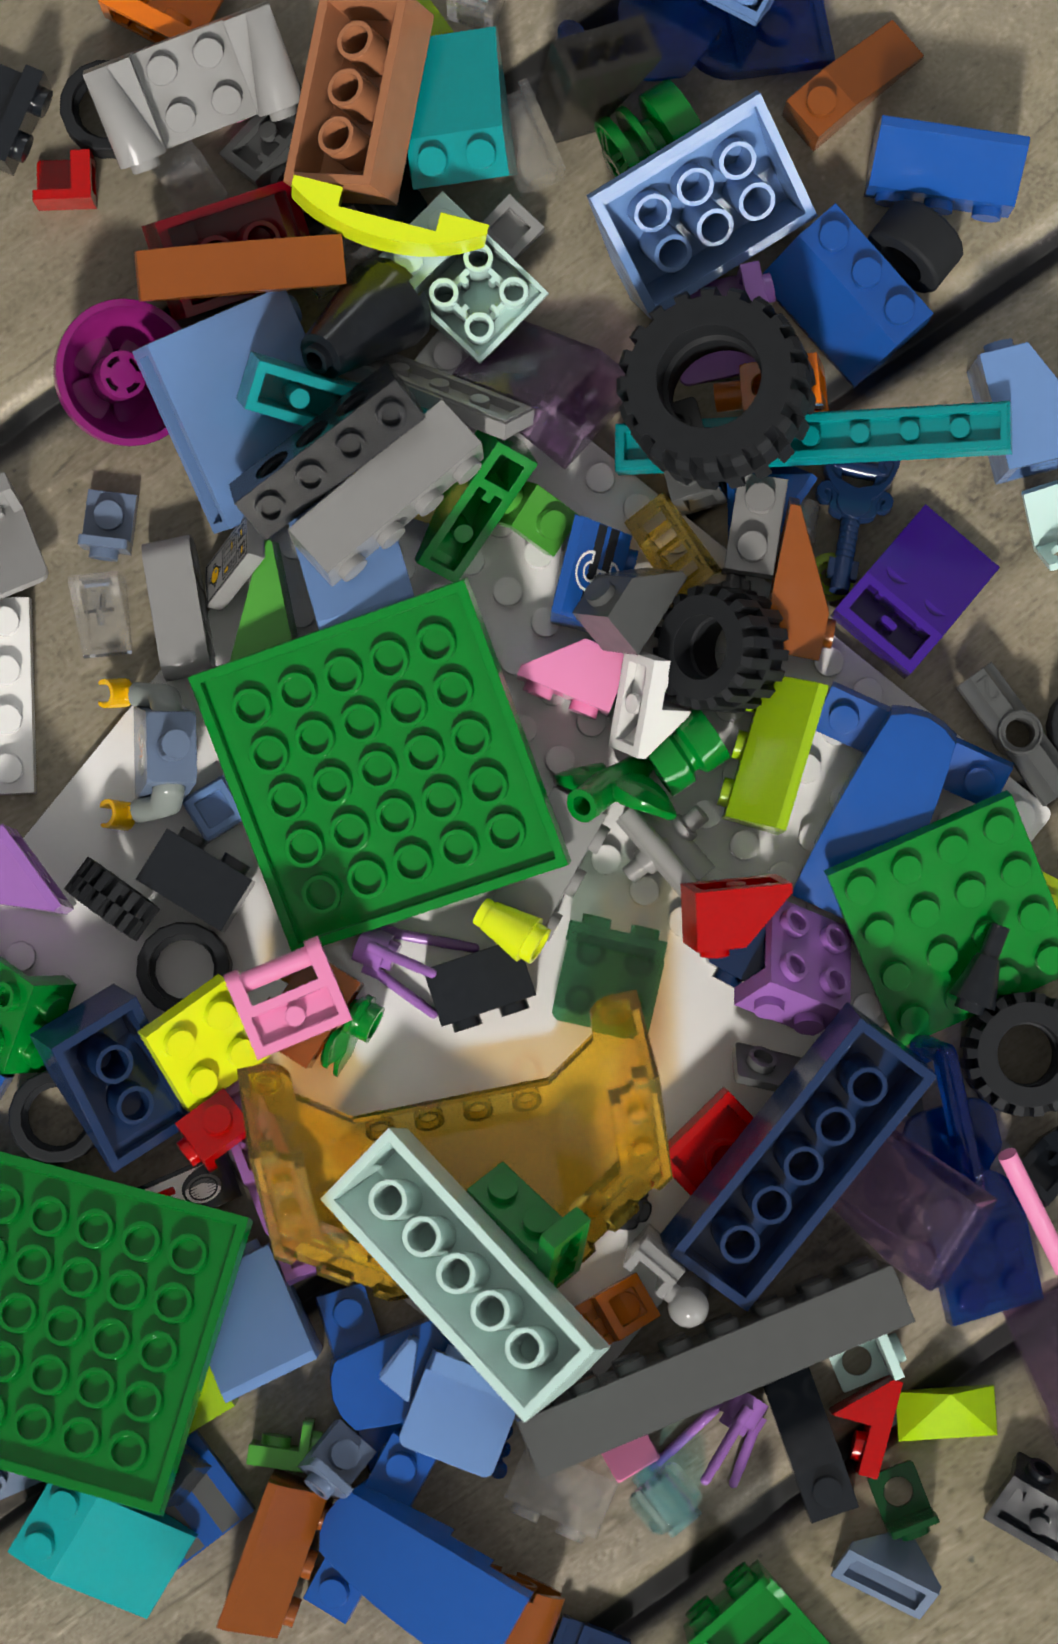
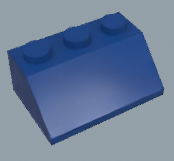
[864,115,1030,222]
[762,203,934,388]

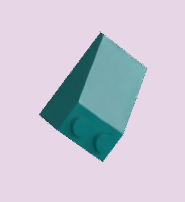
[408,26,518,190]
[7,1483,198,1619]

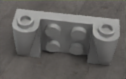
[82,0,302,175]

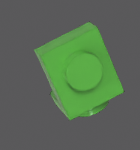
[498,481,578,557]

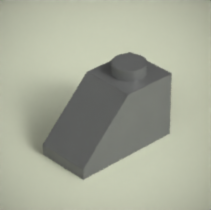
[572,568,688,655]

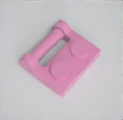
[223,935,353,1060]

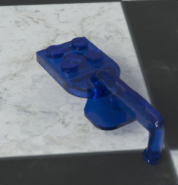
[551,0,835,82]
[902,1035,1044,1327]

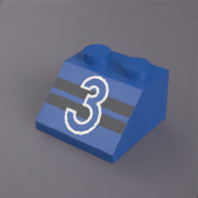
[550,514,639,632]

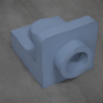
[77,489,139,562]
[297,1419,377,1500]

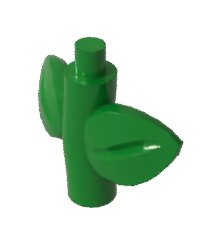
[553,756,677,822]

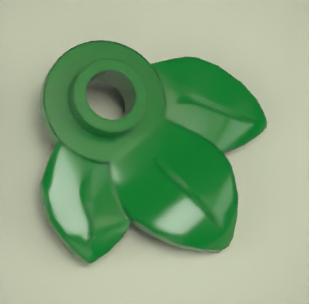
[320,994,385,1077]

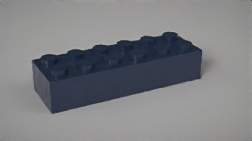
[659,1002,938,1311]

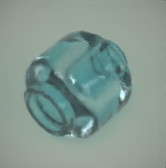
[629,1462,702,1538]

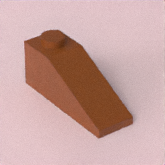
[782,19,924,152]
[768,497,836,661]

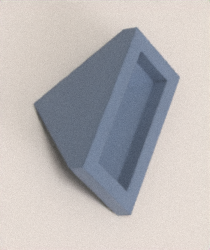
[831,1532,941,1620]

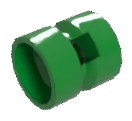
[647,707,731,796]

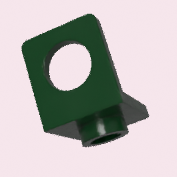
[867,1460,940,1541]

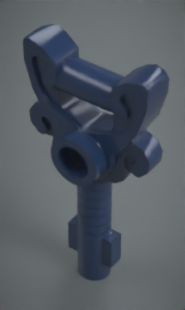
[815,460,901,595]

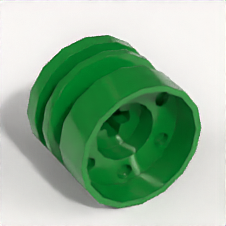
[594,79,702,178]

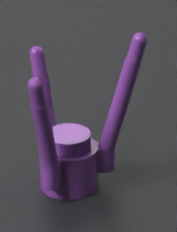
[351,924,480,1019]
[654,1392,769,1488]

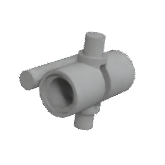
[616,805,715,897]

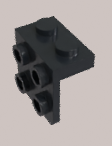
[0,64,53,176]

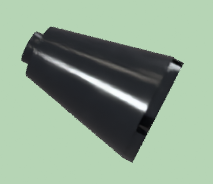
[300,256,431,378]

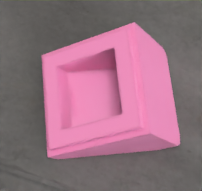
[601,1434,661,1483]

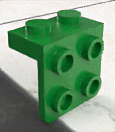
[0,956,77,1075]

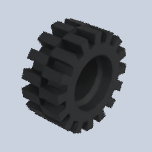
[64,857,160,941]

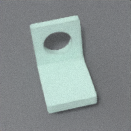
[1021,480,1058,571]
[829,1333,907,1393]

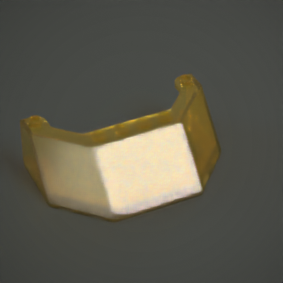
[237,990,673,1302]

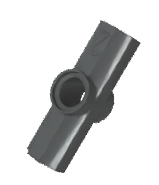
[956,662,1058,807]

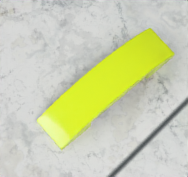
[291,175,489,257]

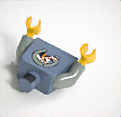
[98,678,197,831]

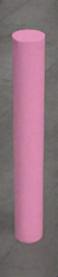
[998,1148,1058,1275]

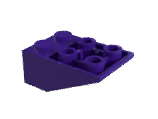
[830,504,1000,679]

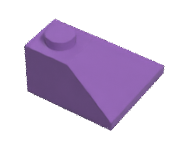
[0,824,74,915]

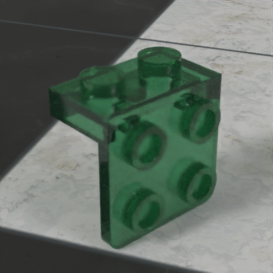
[552,913,669,1039]

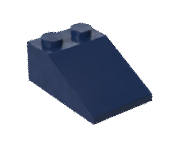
[29,983,189,1173]

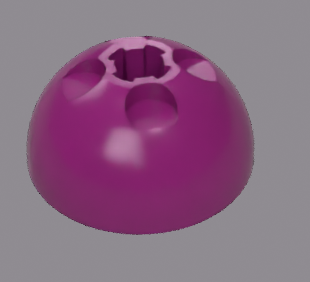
[53,298,182,447]

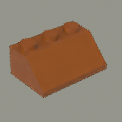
[216,1469,334,1638]

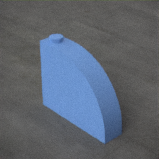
[132,291,307,534]

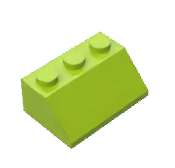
[716,676,829,836]

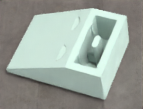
[378,191,549,364]

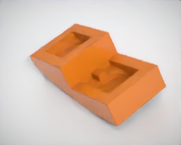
[574,1272,661,1345]

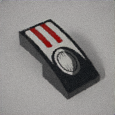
[137,1151,246,1208]

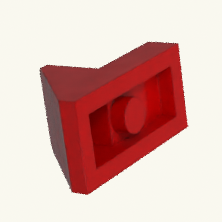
[828,1375,903,1480]

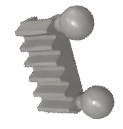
[623,1224,709,1328]

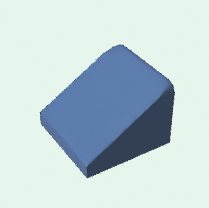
[379,1334,419,1402]

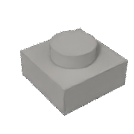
[481,194,545,261]

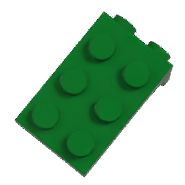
[683,1559,831,1644]

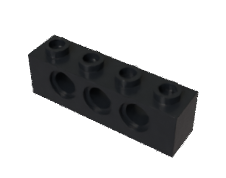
[229,362,426,541]

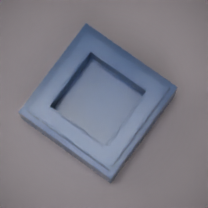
[182,775,242,843]

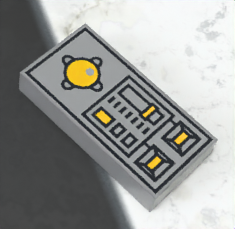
[205,516,265,611]

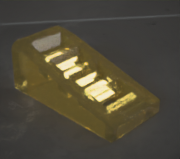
[624,492,722,596]

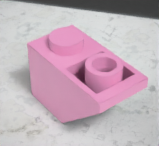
[517,638,624,720]

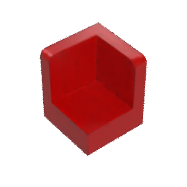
[32,149,97,211]

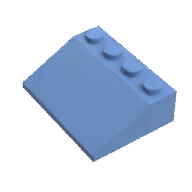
[586,90,818,319]

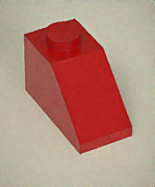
[680,874,793,958]

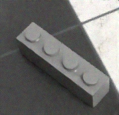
[288,399,484,587]

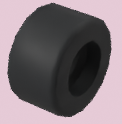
[867,199,963,293]

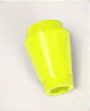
[473,898,551,964]

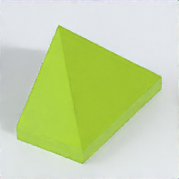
[896,1384,998,1442]

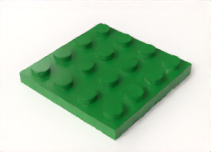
[824,790,1058,1046]

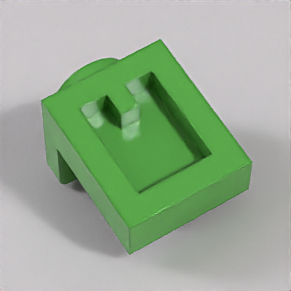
[246,1417,323,1473]

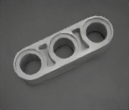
[141,535,216,682]

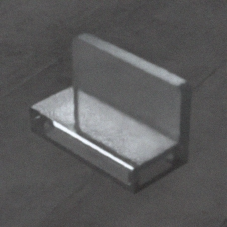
[507,78,566,199]

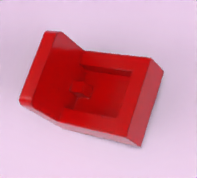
[175,1087,255,1173]

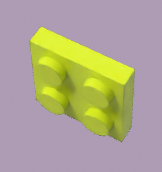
[138,974,271,1112]

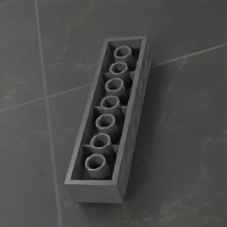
[514,1255,916,1479]

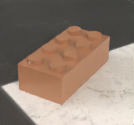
[283,0,434,205]

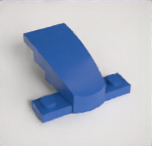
[791,681,1014,918]
[314,1282,454,1475]
[303,1427,534,1644]

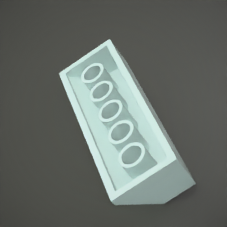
[320,1128,611,1422]

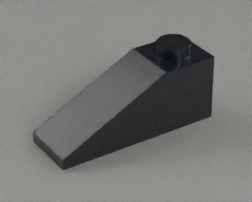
[763,1367,859,1523]

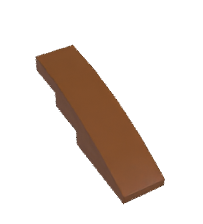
[134,234,347,302]

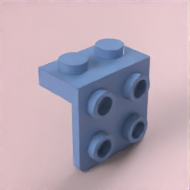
[399,1344,516,1477]

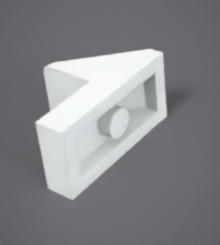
[608,650,691,759]

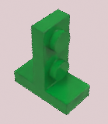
[466,1161,591,1289]

